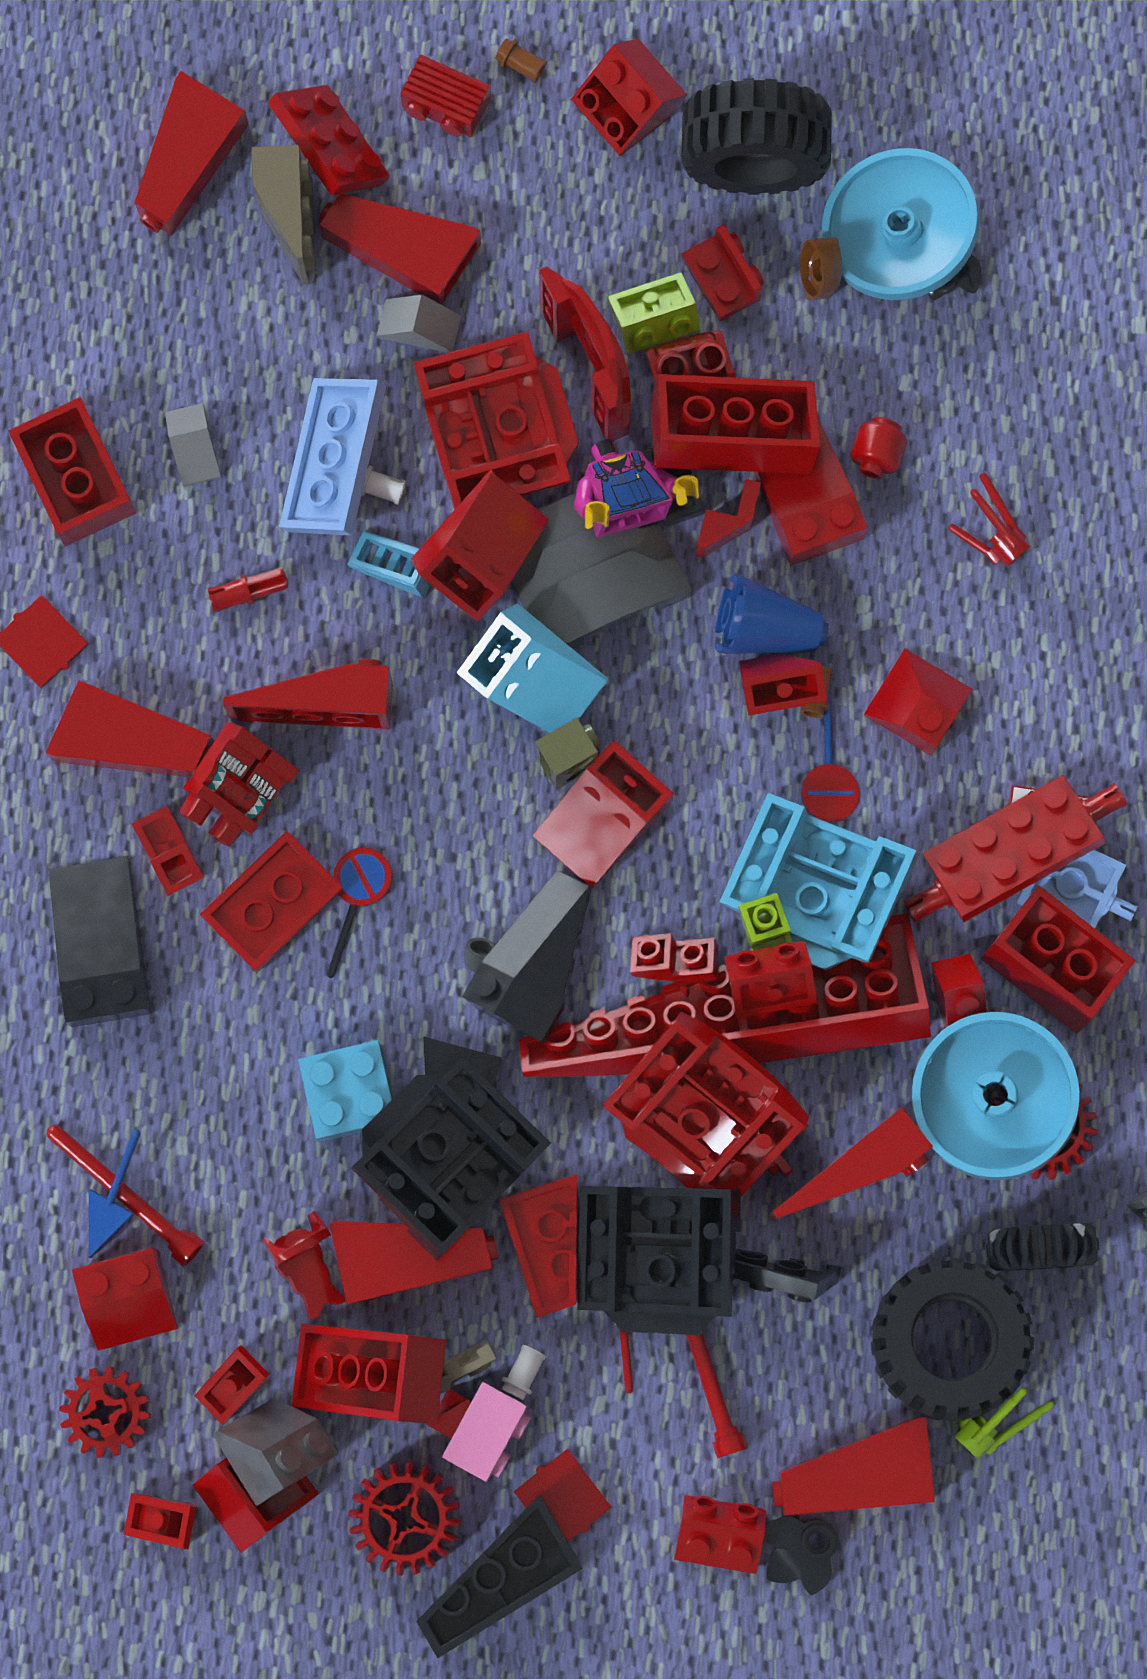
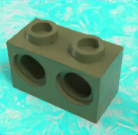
[535,718,601,790]

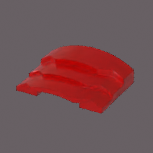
[539,266,631,441]
[414,332,579,510]
[602,1012,809,1197]

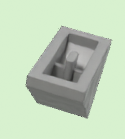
[377,294,462,353]
[165,403,221,487]

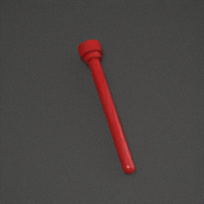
[47,1125,205,1267]
[686,1333,748,1458]

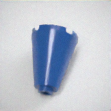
[715,574,829,654]

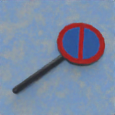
[327,847,393,978]

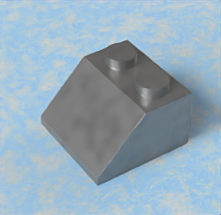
[213,1398,339,1506]

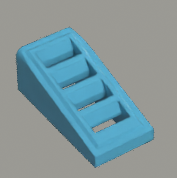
[347,530,431,598]

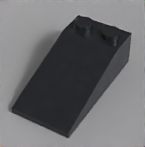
[49,856,152,1028]

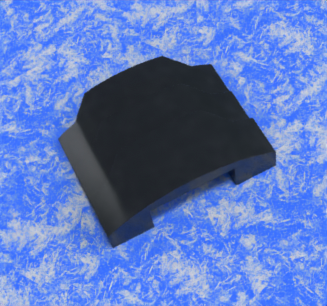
[351,1057,551,1261]
[577,1186,741,1336]

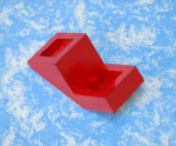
[696,479,761,558]

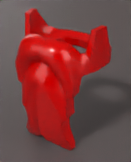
[262,1211,345,1320]

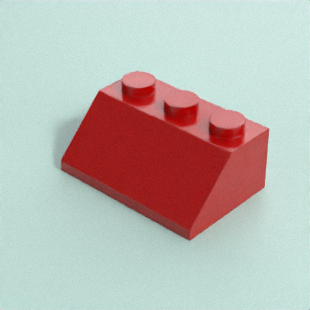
[980,885,1136,1034]

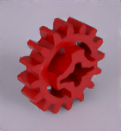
[59,1366,151,1458]

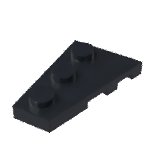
[733,1249,841,1302]

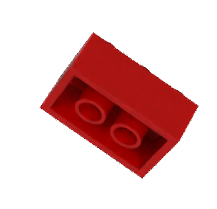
[8,397,136,547]

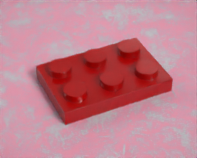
[268,85,390,196]
[200,831,344,973]

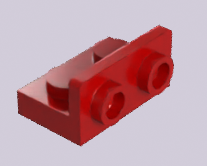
[681,224,764,322]
[725,941,817,1019]

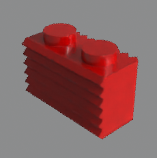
[401,54,491,137]

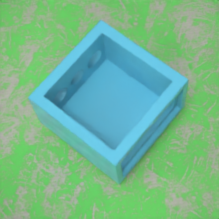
[298,1040,393,1142]

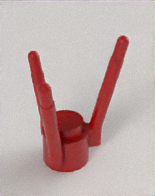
[948,473,1031,567]

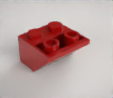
[571,38,687,156]

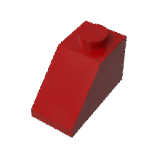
[739,654,828,716]

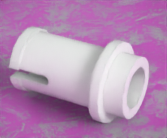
[361,465,406,505]
[501,1345,546,1401]

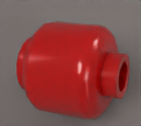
[850,417,907,479]

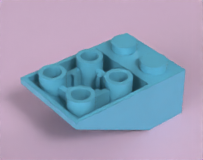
[457,603,609,733]

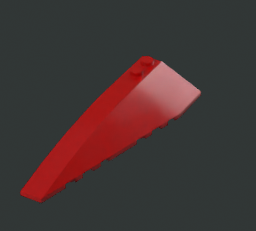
[519,913,931,1077]

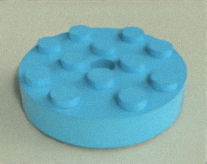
[912,1012,1079,1180]

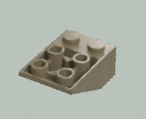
[252,145,316,284]

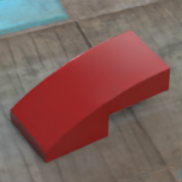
[131,805,204,896]

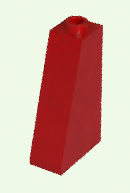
[134,71,249,236]
[318,194,481,305]
[45,680,214,778]
[329,1221,499,1305]
[772,1417,935,1515]

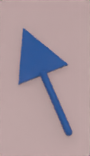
[89,1129,141,1258]

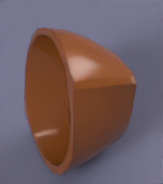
[799,237,842,300]

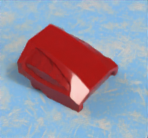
[645,330,736,383]

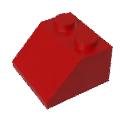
[72,1247,178,1351]
[192,1457,319,1553]

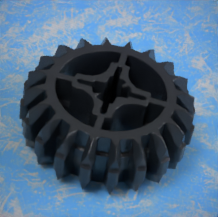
[986,1223,1099,1271]

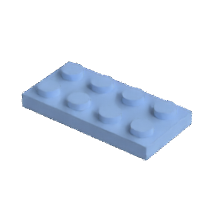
[279,378,386,536]

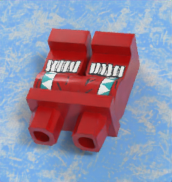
[179,722,300,847]

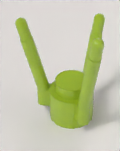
[954,1387,1054,1460]

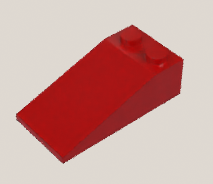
[753,419,868,566]
[223,659,393,730]
[768,1107,933,1222]
[291,1324,446,1425]

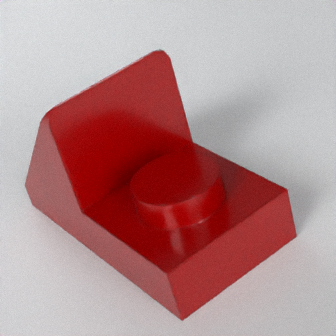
[194,1345,270,1426]
[123,1493,196,1549]

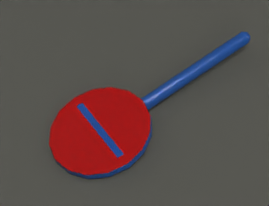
[800,691,860,823]

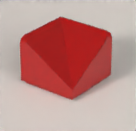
[426,1389,472,1439]

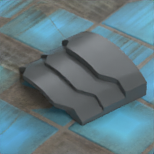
[511,493,692,649]

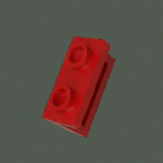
[674,1495,766,1574]

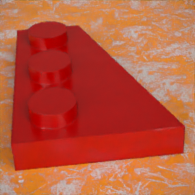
[499,1174,577,1318]

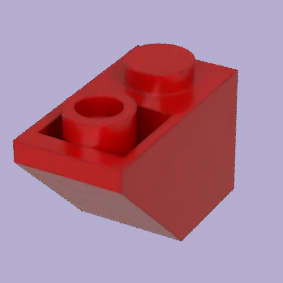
[931,953,987,1028]

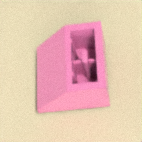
[442,1382,531,1482]

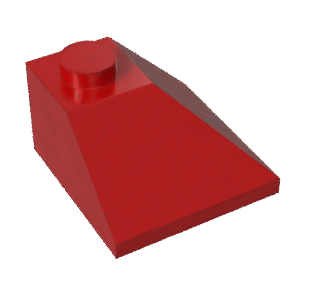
[864,649,973,756]

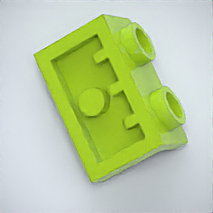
[608,272,700,354]

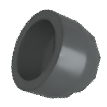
[464,938,495,972]

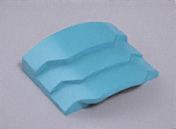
[720,793,919,970]

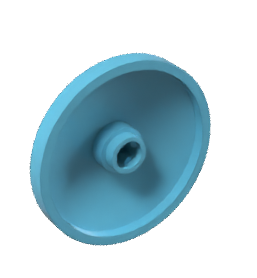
[822,148,979,300]

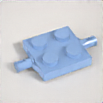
[1017,850,1138,928]

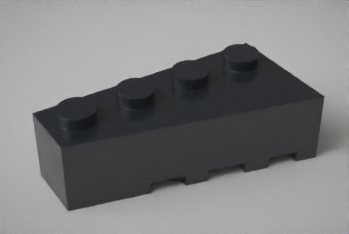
[416,1494,583,1658]

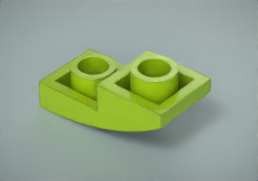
[738,893,793,951]

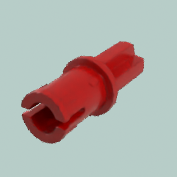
[208,568,288,613]

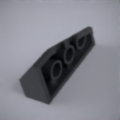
[462,870,592,1044]

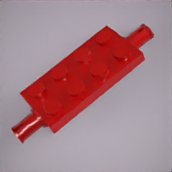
[903,775,1127,924]

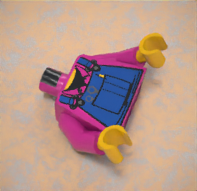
[574,439,700,538]

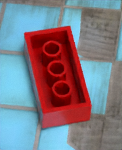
[651,374,820,474]

